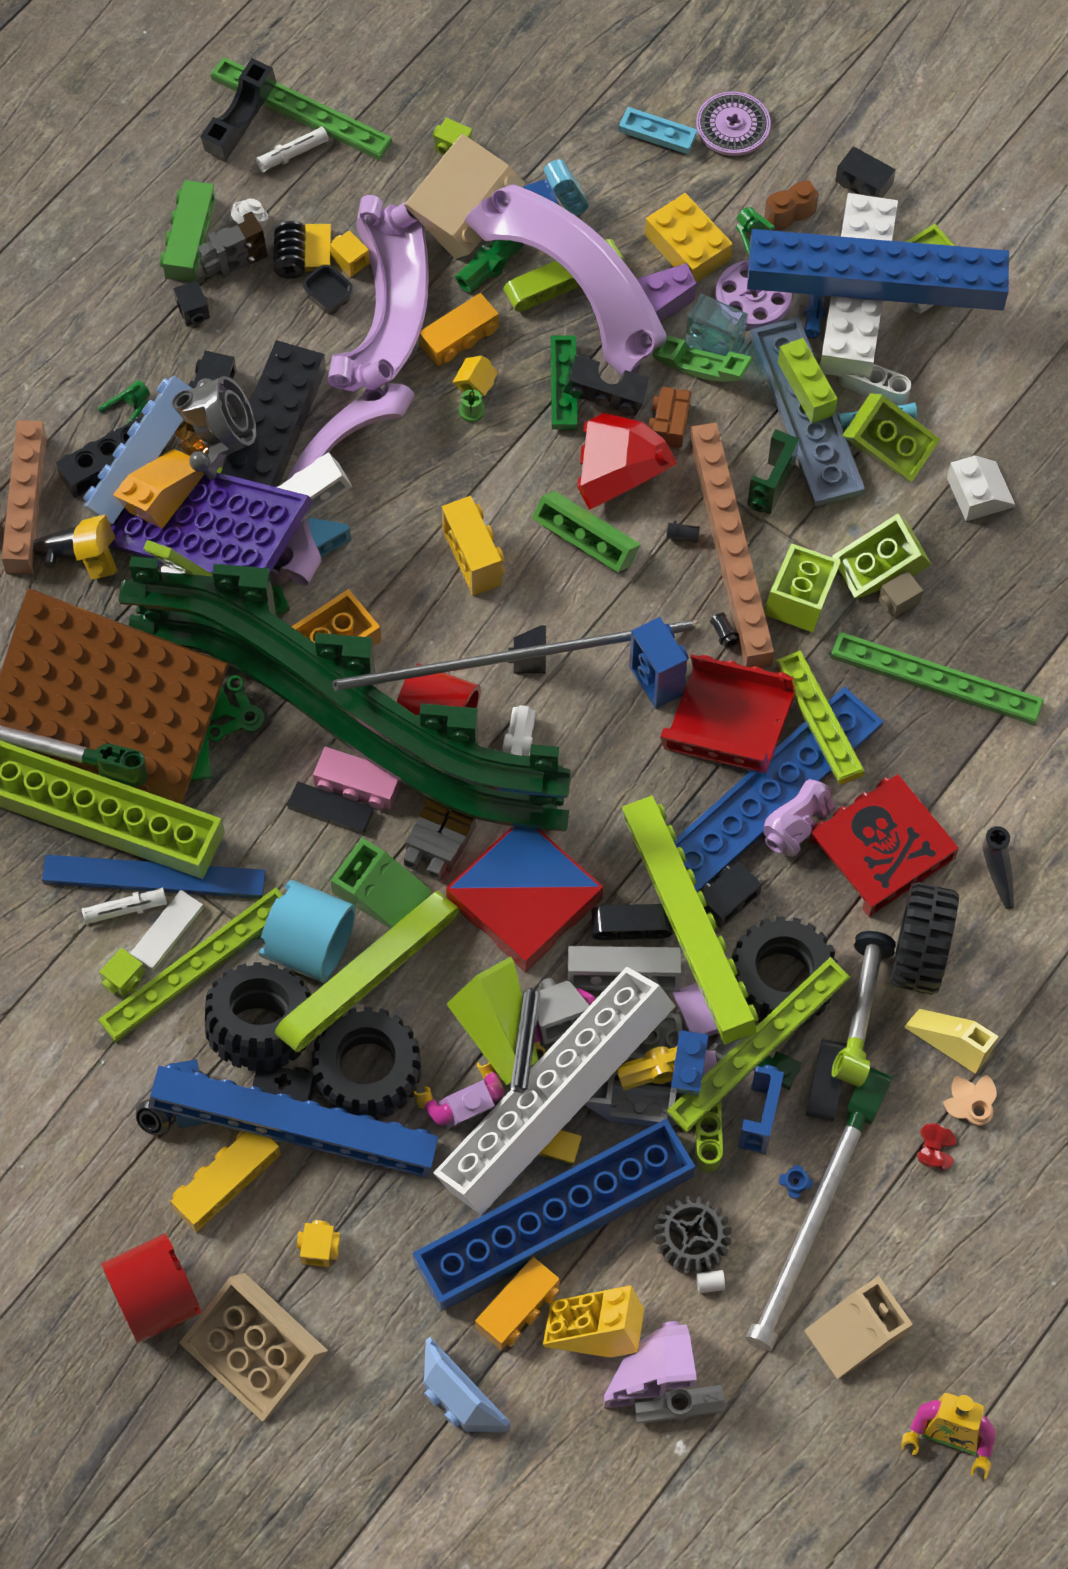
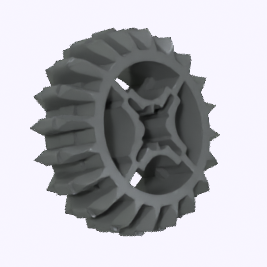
[654,1196,732,1274]

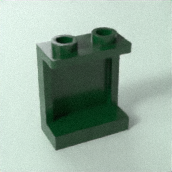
[747,429,799,514]

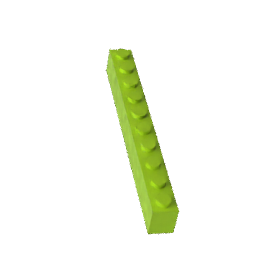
[622,795,759,1045]

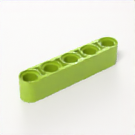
[503,239,625,312]

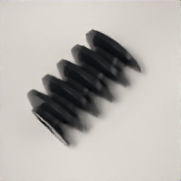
[273,221,306,279]

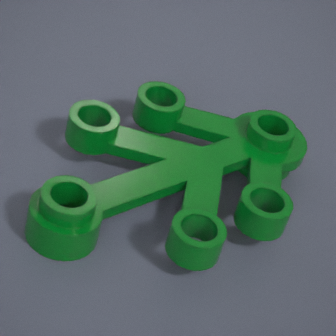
[207,675,265,742]

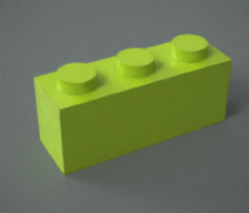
[778,338,838,424]

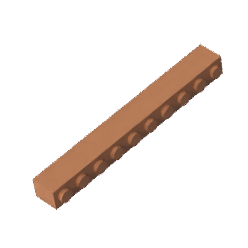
[690,422,774,668]

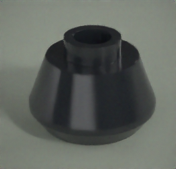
[135,1100,173,1135]

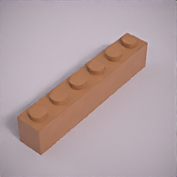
[2,420,47,574]

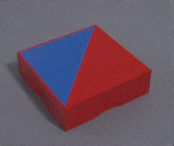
[446,826,603,973]

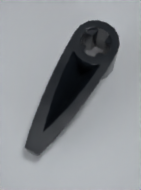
[982,826,1014,909]

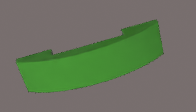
[652,336,753,382]

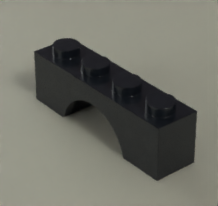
[200,58,277,161]

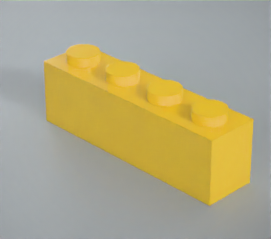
[170,1131,281,1233]

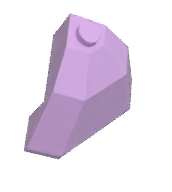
[604,1321,697,1408]

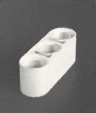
[838,364,911,405]

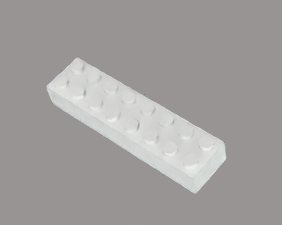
[820,193,898,381]

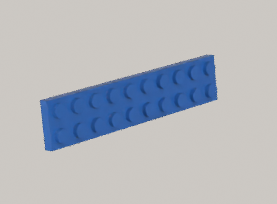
[674,686,884,892]

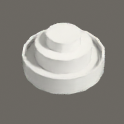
[231,199,268,228]

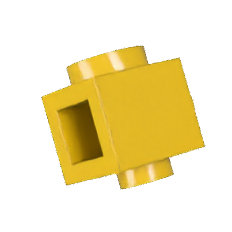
[297,1220,341,1268]

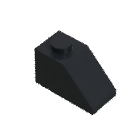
[508,625,546,673]

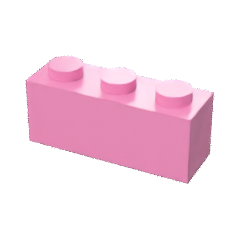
[313,747,402,810]

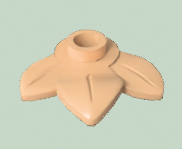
[943,1075,997,1126]

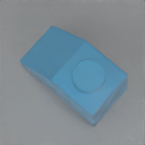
[308,518,351,558]

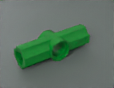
[455,240,523,293]

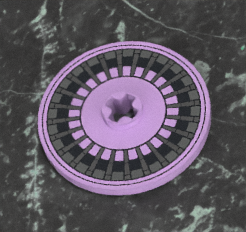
[696,91,771,156]

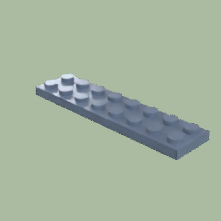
[750,317,865,507]

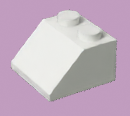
[947,456,1015,521]

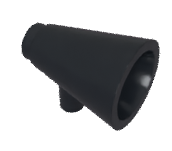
[33,526,83,569]

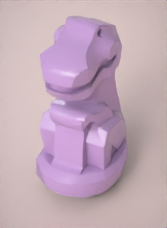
[763,779,835,857]

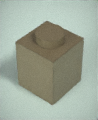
[879,571,923,618]

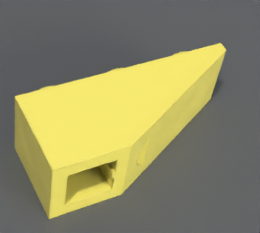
[904,1009,999,1074]

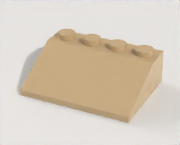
[404,134,526,259]
[179,1273,328,1422]

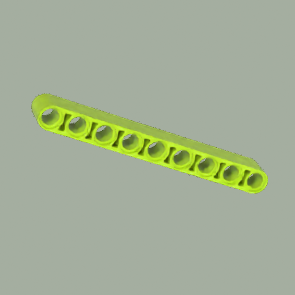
[275,891,460,1052]

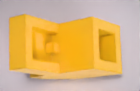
[73,514,118,580]

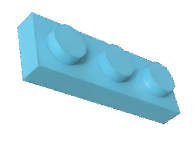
[619,107,697,154]

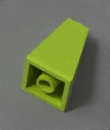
[447,957,539,1085]

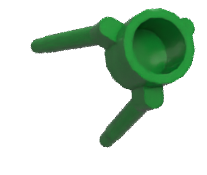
[736,207,775,258]
[98,380,150,424]

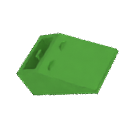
[331,838,432,929]

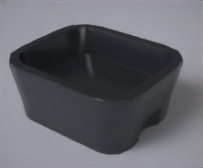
[303,265,353,315]

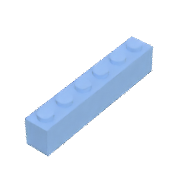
[83,376,192,524]

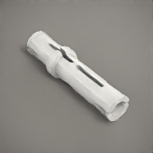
[256,127,329,172]
[82,887,167,925]

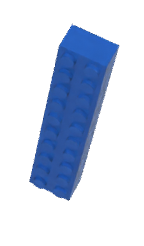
[747,229,1009,311]
[413,1118,695,1312]

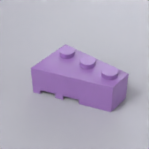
[637,263,696,321]

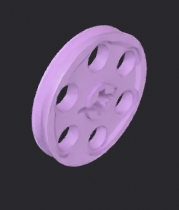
[715,260,792,330]

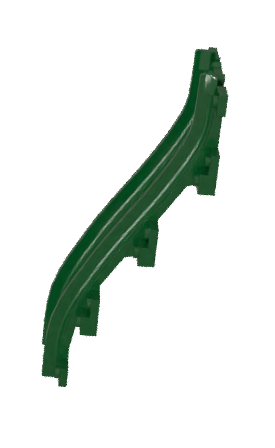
[118,556,571,832]

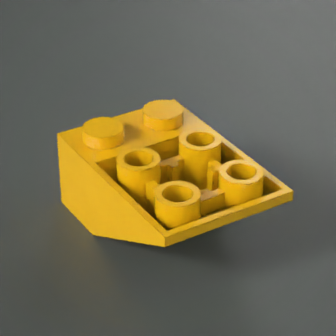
[543,1285,644,1358]

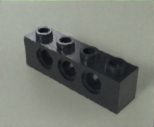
[56,415,165,498]

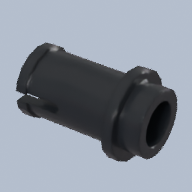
[666,520,700,543]
[710,612,739,648]

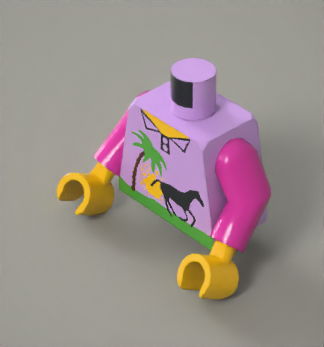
[414,1062,504,1129]

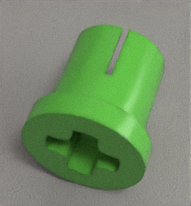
[459,389,485,423]

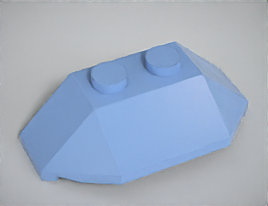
[424,1337,511,1433]

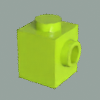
[433,117,473,156]
[99,947,145,998]

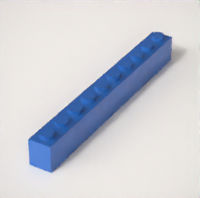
[148,1065,438,1178]

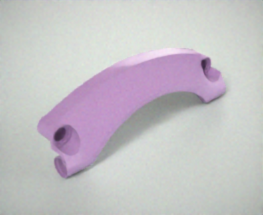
[465,184,667,375]
[327,195,429,391]
[270,383,415,586]

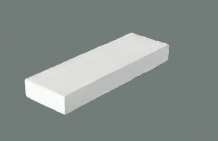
[130,890,204,971]

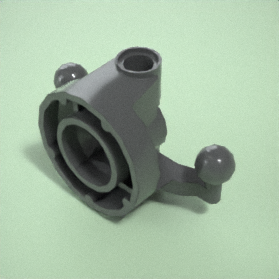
[171,376,256,480]

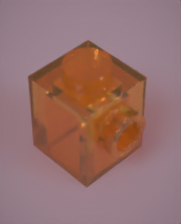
[174,421,209,456]

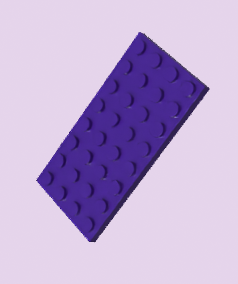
[108,473,313,574]

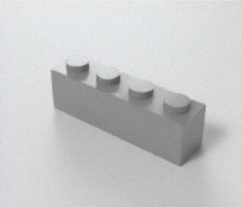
[568,946,681,991]

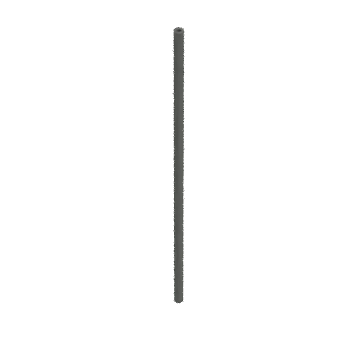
[333,620,693,691]

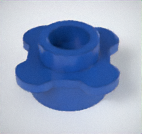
[779,1165,813,1199]

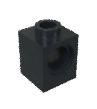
[173,280,210,326]

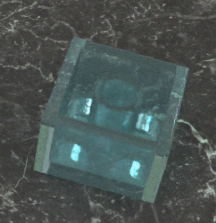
[686,294,748,356]

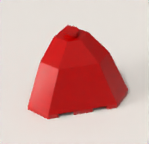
[577,413,677,510]

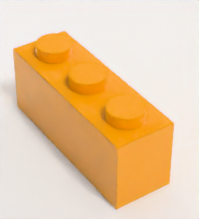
[419,293,499,367]
[475,1256,560,1351]

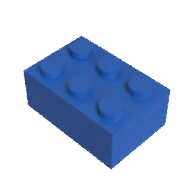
[629,617,689,709]

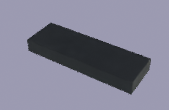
[287,781,374,835]

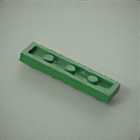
[550,335,578,430]

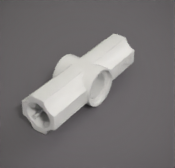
[502,705,536,756]

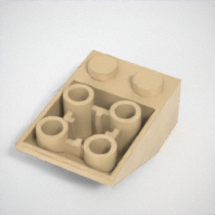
[804,1276,913,1380]

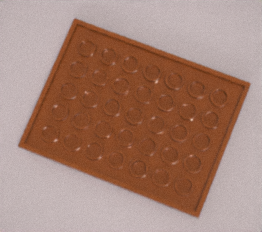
[0,589,229,805]

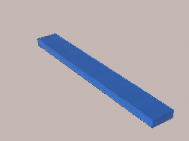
[42,855,266,899]

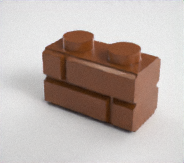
[648,387,692,448]

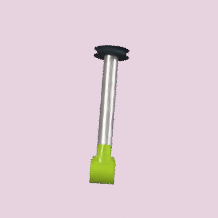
[832,931,896,1087]

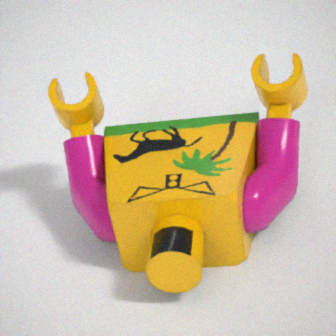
[901,1393,996,1479]

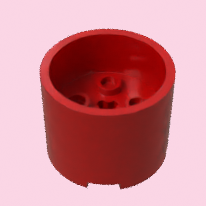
[396,663,481,715]
[100,1233,202,1344]

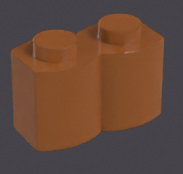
[764,180,819,231]

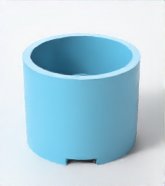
[259,880,356,983]

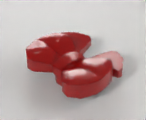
[917,1123,956,1171]

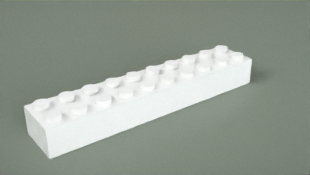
[433,967,675,1215]

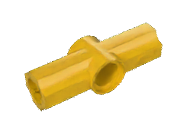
[617,1047,706,1091]

